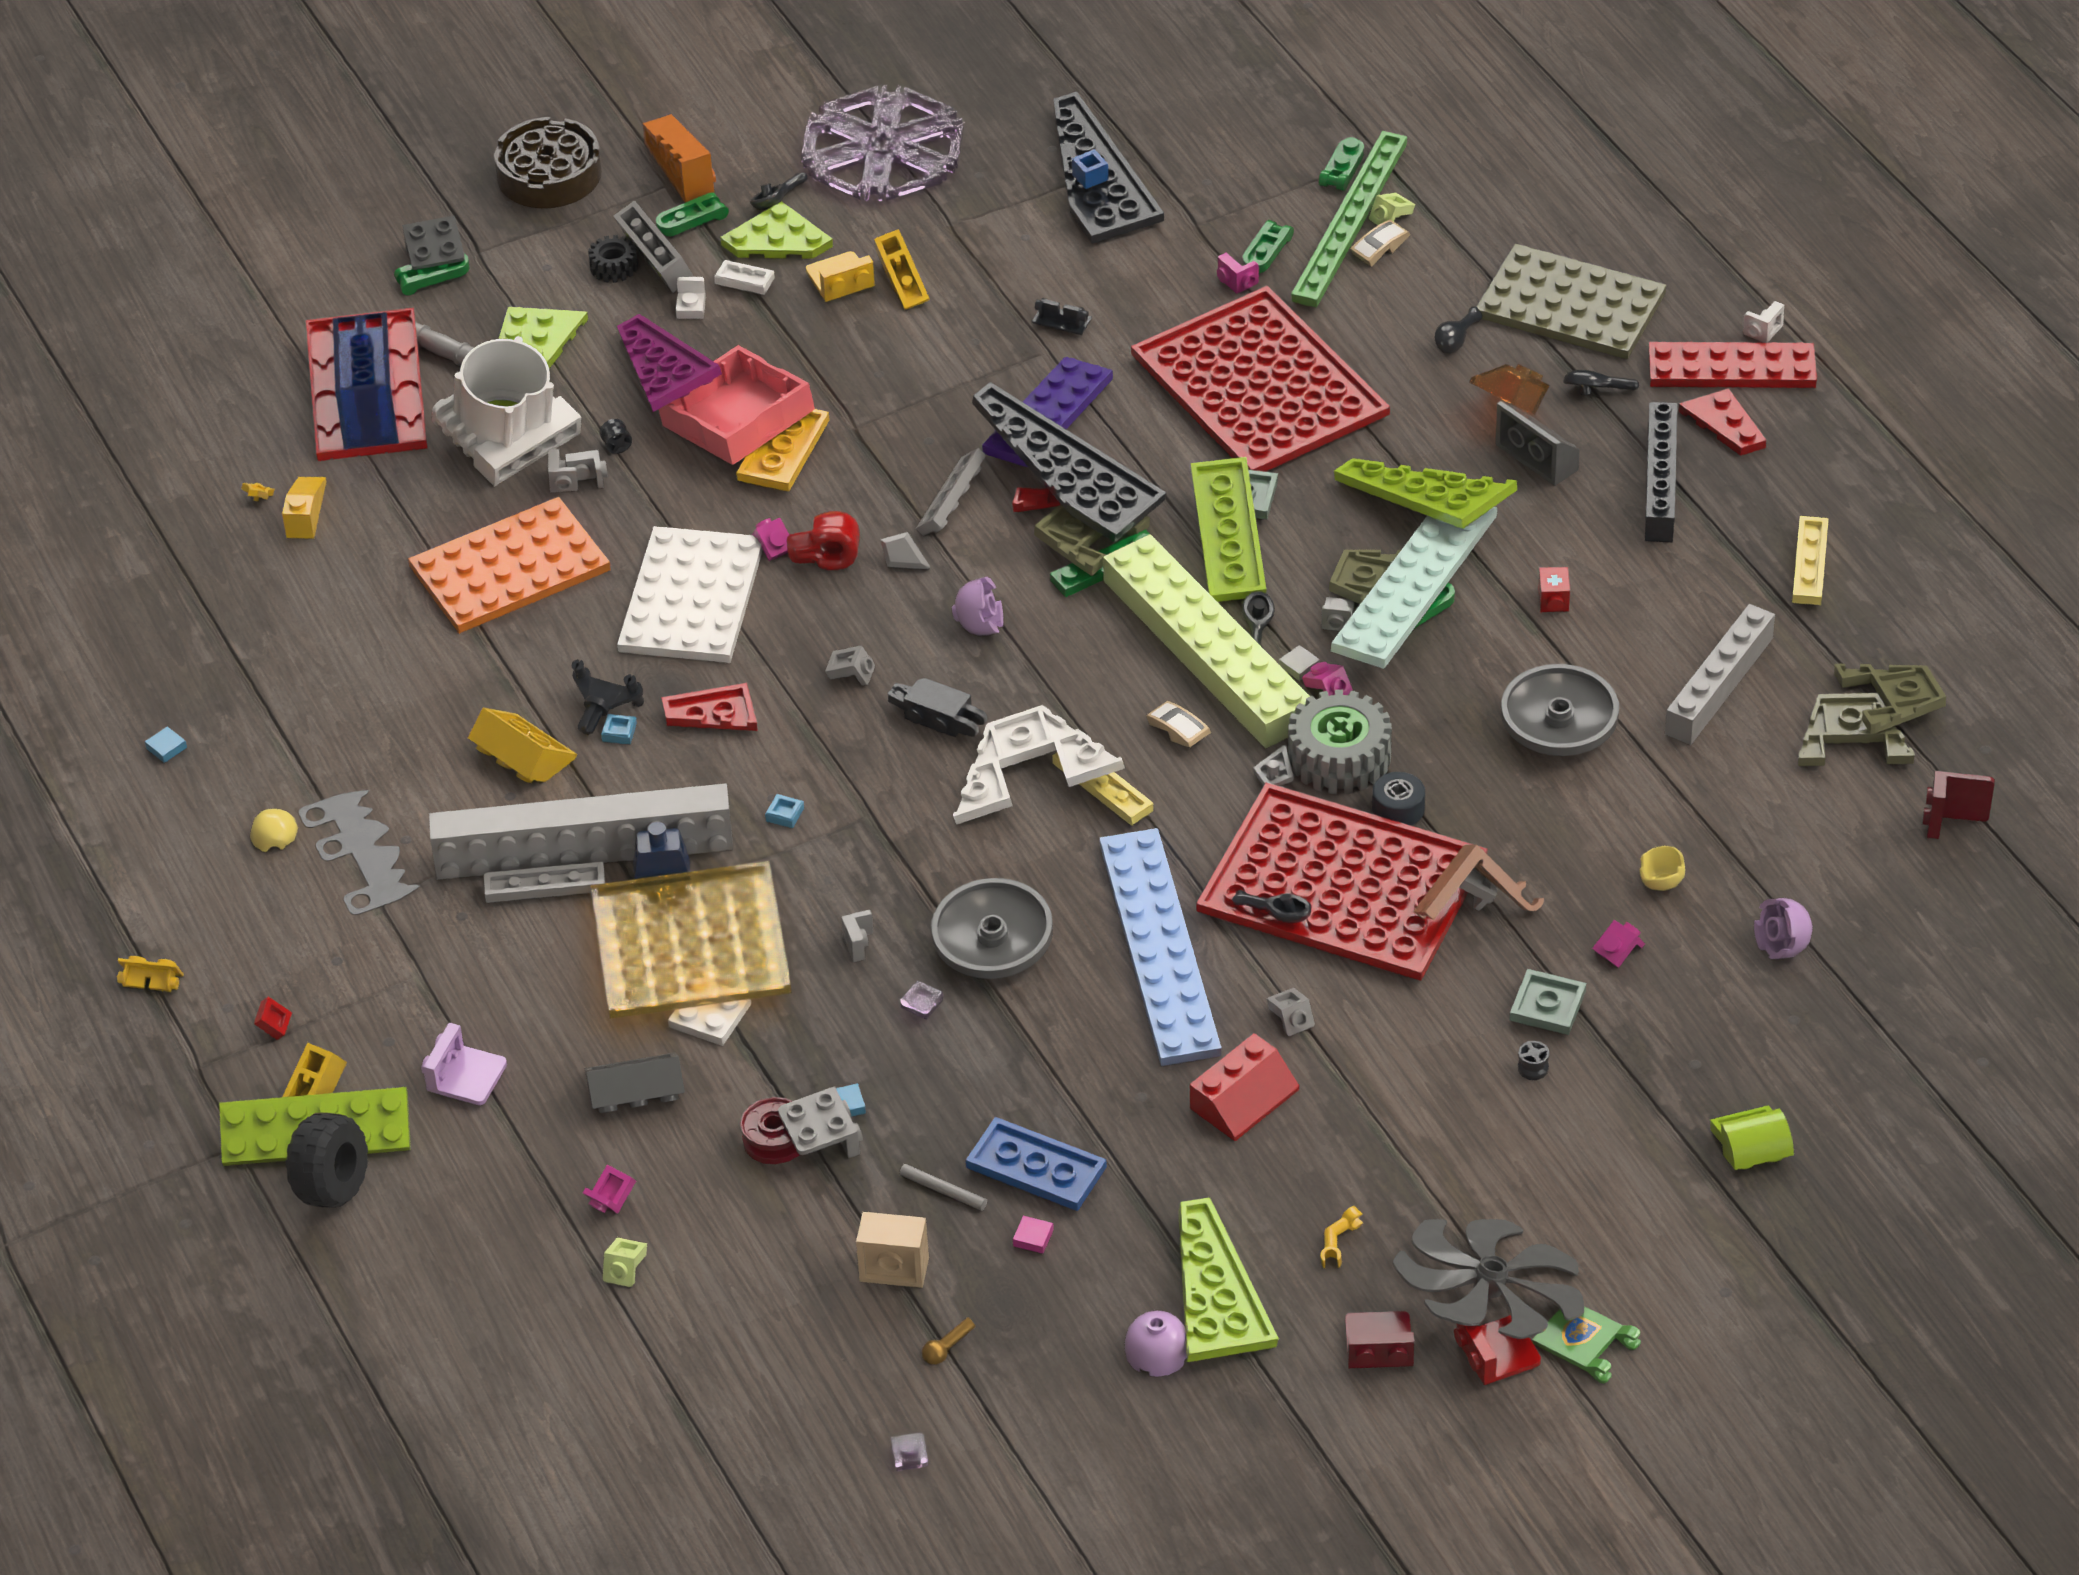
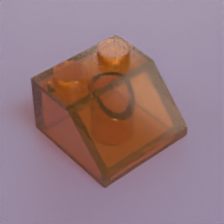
[1469,364,1550,415]

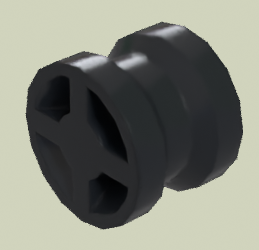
[599,419,632,454]
[1518,1041,1550,1080]

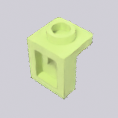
[1369,193,1415,225]
[603,1238,647,1287]

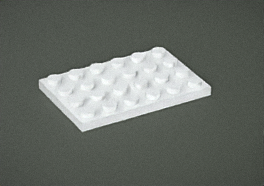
[617,526,763,663]

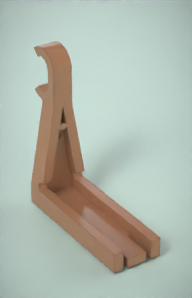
[1413,844,1544,920]

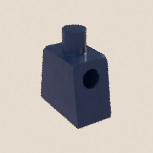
[633,822,691,886]

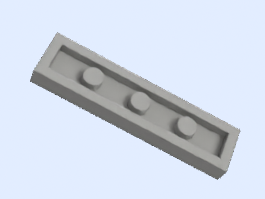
[916,448,986,536]
[484,862,606,903]

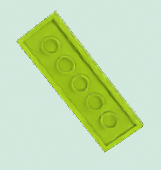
[1191,457,1267,602]
[219,1087,411,1166]

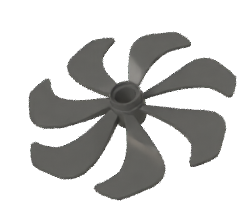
[1393,1219,1584,1339]

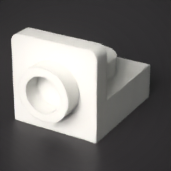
[676,277,706,319]
[1743,301,1784,343]

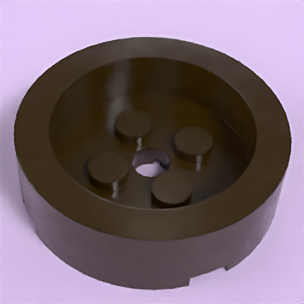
[494,117,601,208]

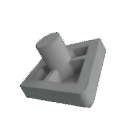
[880,532,930,569]
[1253,745,1293,786]

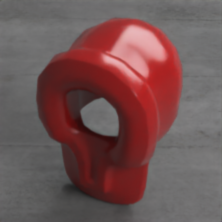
[787,511,860,570]

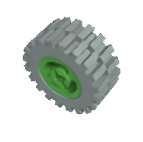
[1288,690,1392,794]

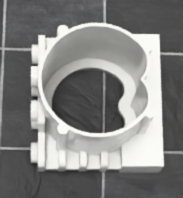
[432,336,581,487]

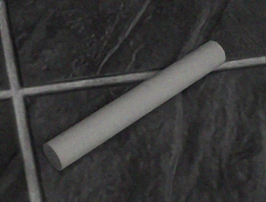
[900,1164,987,1211]

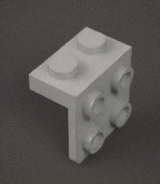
[778,1086,863,1158]

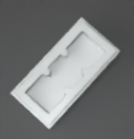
[714,260,775,295]

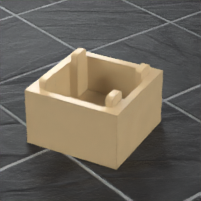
[856,1212,929,1288]

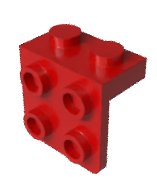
[1454,1315,1541,1385]

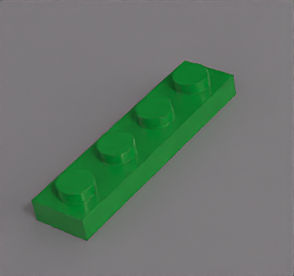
[1050,529,1150,598]

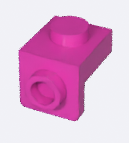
[1217,253,1259,294]
[752,518,789,561]
[1302,662,1353,696]
[1592,920,1645,968]
[583,1165,636,1214]

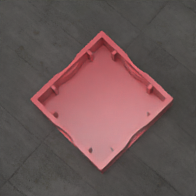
[658,345,815,465]

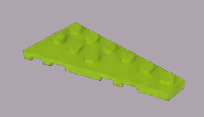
[1178,1198,1279,1362]

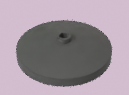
[1501,664,1619,756]
[931,878,1053,979]

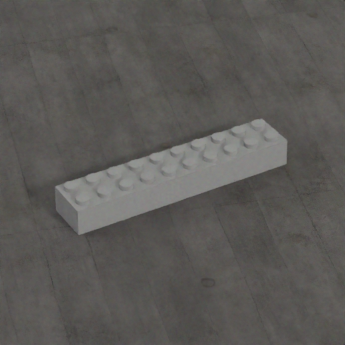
[429,783,734,880]

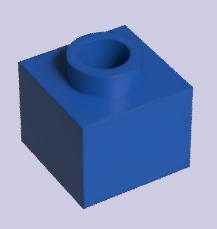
[1072,149,1109,189]

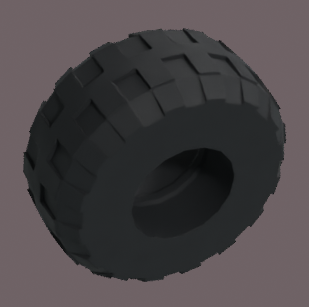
[286,1113,368,1208]

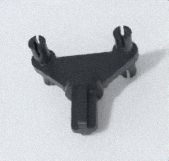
[571,659,644,735]

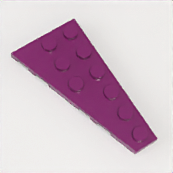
[617,314,722,412]

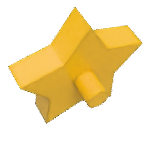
[241,483,275,501]

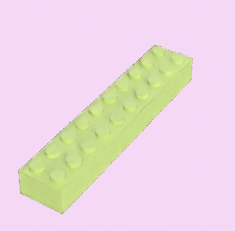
[1103,534,1310,748]

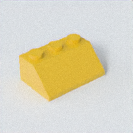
[468,707,577,783]

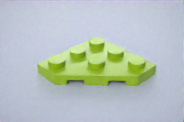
[720,201,833,259]

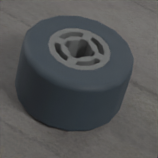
[1372,772,1425,826]

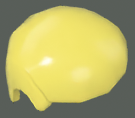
[250,809,298,852]
[1639,846,1685,891]

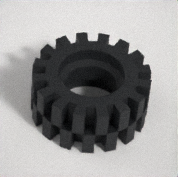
[588,235,638,283]

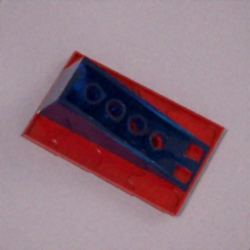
[306,308,428,461]

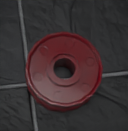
[740,1097,800,1165]

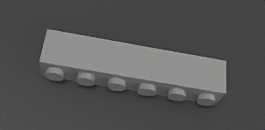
[1665,604,1775,745]

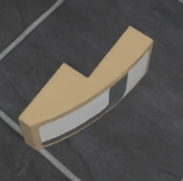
[1350,220,1410,267]
[1146,701,1211,747]

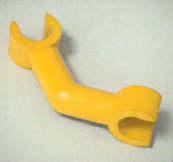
[1320,1206,1363,1268]

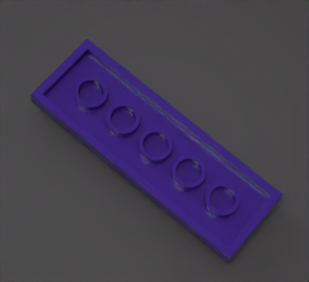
[982,357,1113,467]

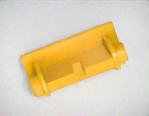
[117,956,184,992]

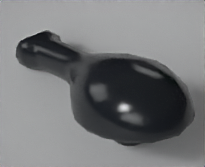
[750,172,808,210]
[1435,306,1482,354]
[1563,370,1639,395]
[1242,591,1275,648]
[1232,890,1312,923]

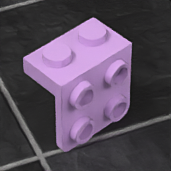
[422,1023,507,1105]

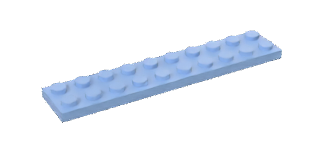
[1100,828,1221,1066]

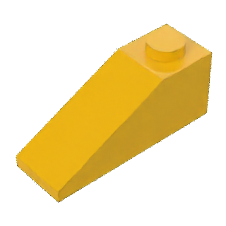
[874,229,930,310]
[282,477,326,539]
[282,1043,347,1097]

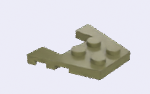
[1034,504,1150,575]
[1329,550,1401,604]
[1834,664,1946,734]
[1798,693,1915,766]

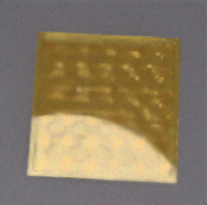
[591,861,792,1019]

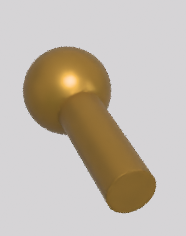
[922,1317,976,1365]

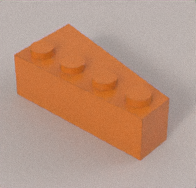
[643,114,716,203]

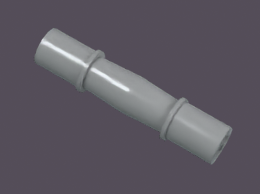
[416,322,474,366]

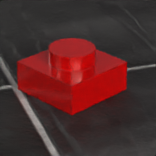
[254,996,292,1040]

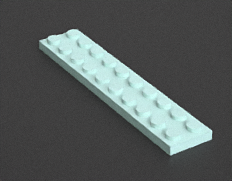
[1331,507,1497,669]

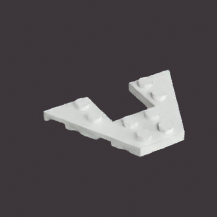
[953,705,1125,825]

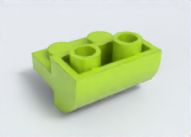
[1710,1105,1794,1170]

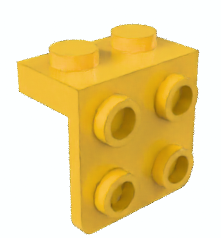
[806,251,875,302]

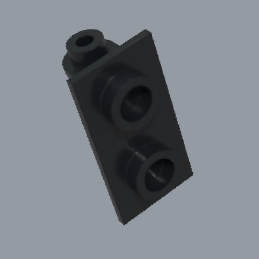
[1032,298,1092,335]

